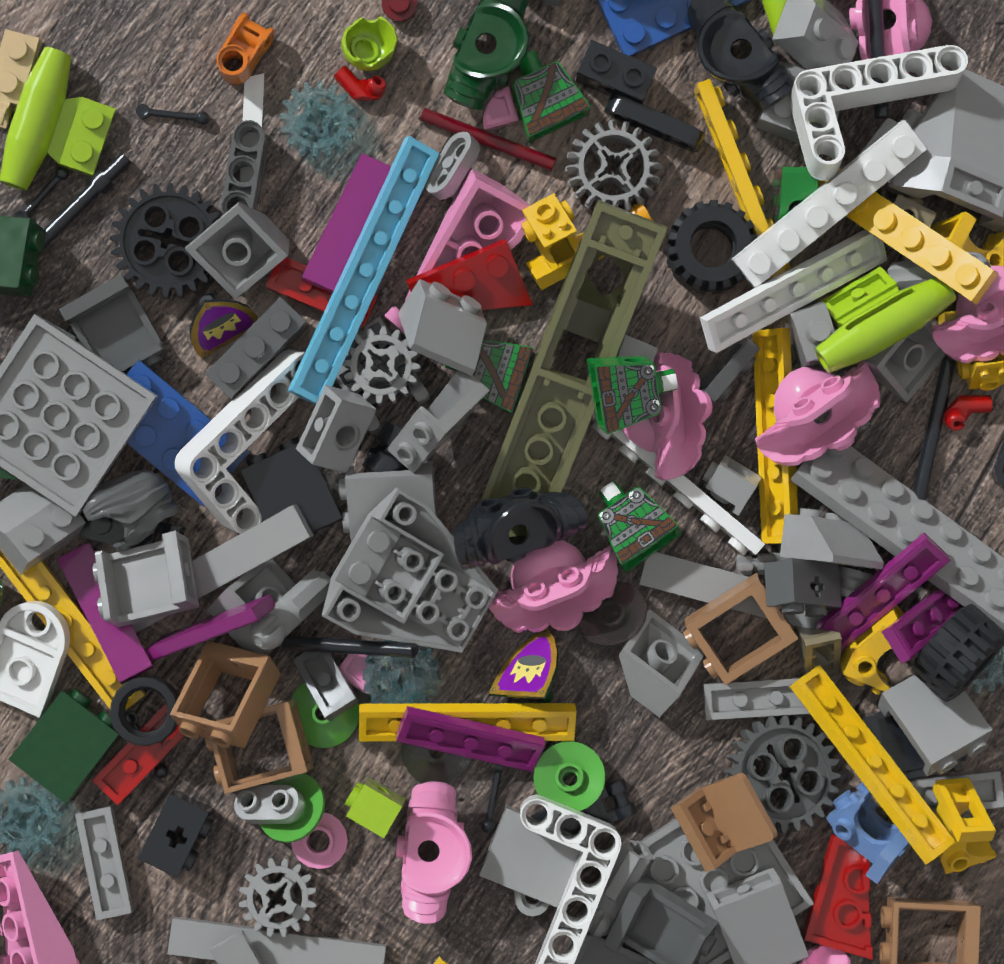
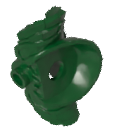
[444,0,529,110]

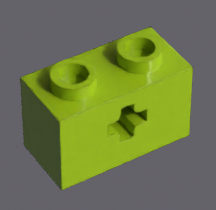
[345,777,406,838]

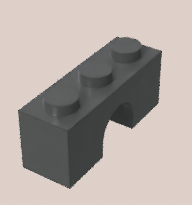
[204,297,310,400]

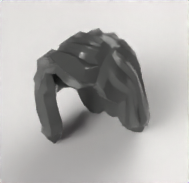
[83,470,180,551]

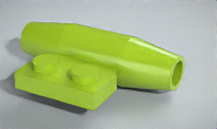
[0,47,116,191]
[814,266,956,373]

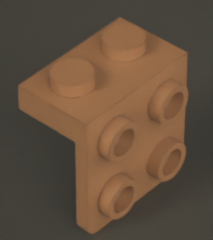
[671,773,778,872]

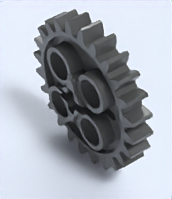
[724,715,841,833]

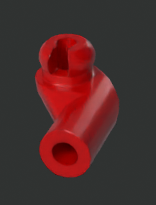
[334,66,386,101]
[943,395,992,431]

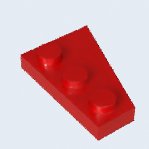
[407,239,533,310]
[802,834,873,960]

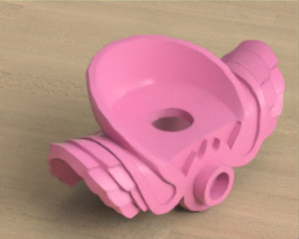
[849,0,932,74]
[931,266,1004,363]
[622,351,713,481]
[755,361,881,466]
[488,540,618,633]
[396,781,472,924]

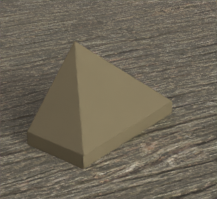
[794,626,842,675]

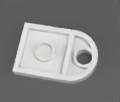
[0,601,70,718]

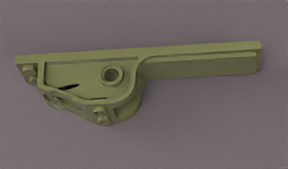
[480,200,667,537]

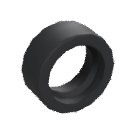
[110,676,179,746]

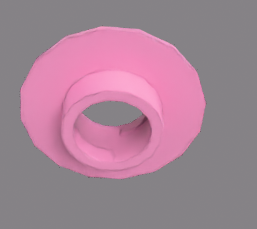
[291,813,348,869]

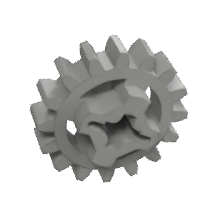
[342,326,421,406]
[239,858,318,937]

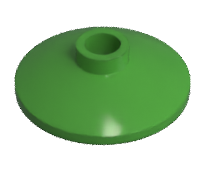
[291,682,359,748]
[533,741,605,812]
[260,773,325,843]

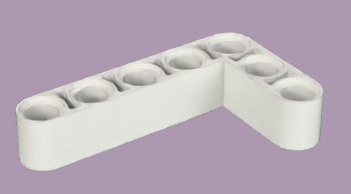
[789,45,968,180]
[175,349,305,534]
[520,795,622,964]

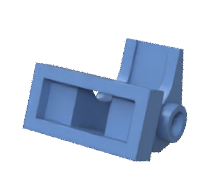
[826,782,911,884]

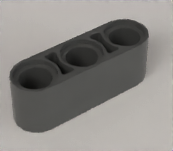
[221,120,268,215]

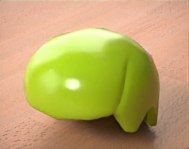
[341,16,398,71]

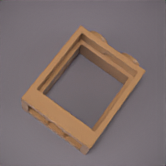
[683,572,798,685]
[170,641,281,748]
[205,698,314,794]
[879,897,981,964]

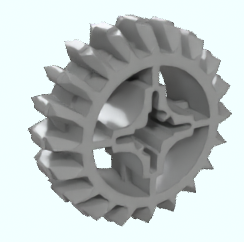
[565,120,661,212]

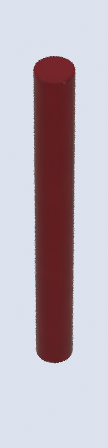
[420,108,557,171]

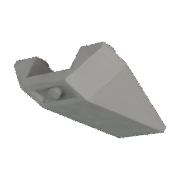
[889,69,1004,233]
[322,488,498,653]

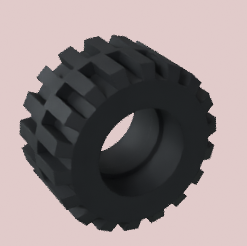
[665,200,758,295]
[911,604,1004,702]

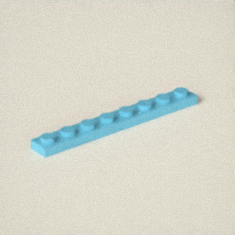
[287,136,439,406]

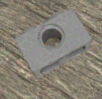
[296,385,376,473]

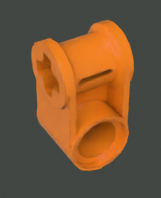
[216,12,276,85]

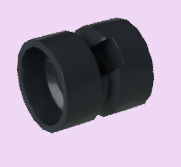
[362,421,409,472]

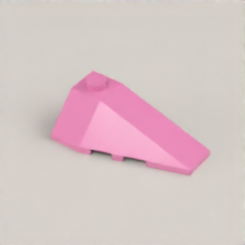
[405,168,531,301]
[0,850,80,964]

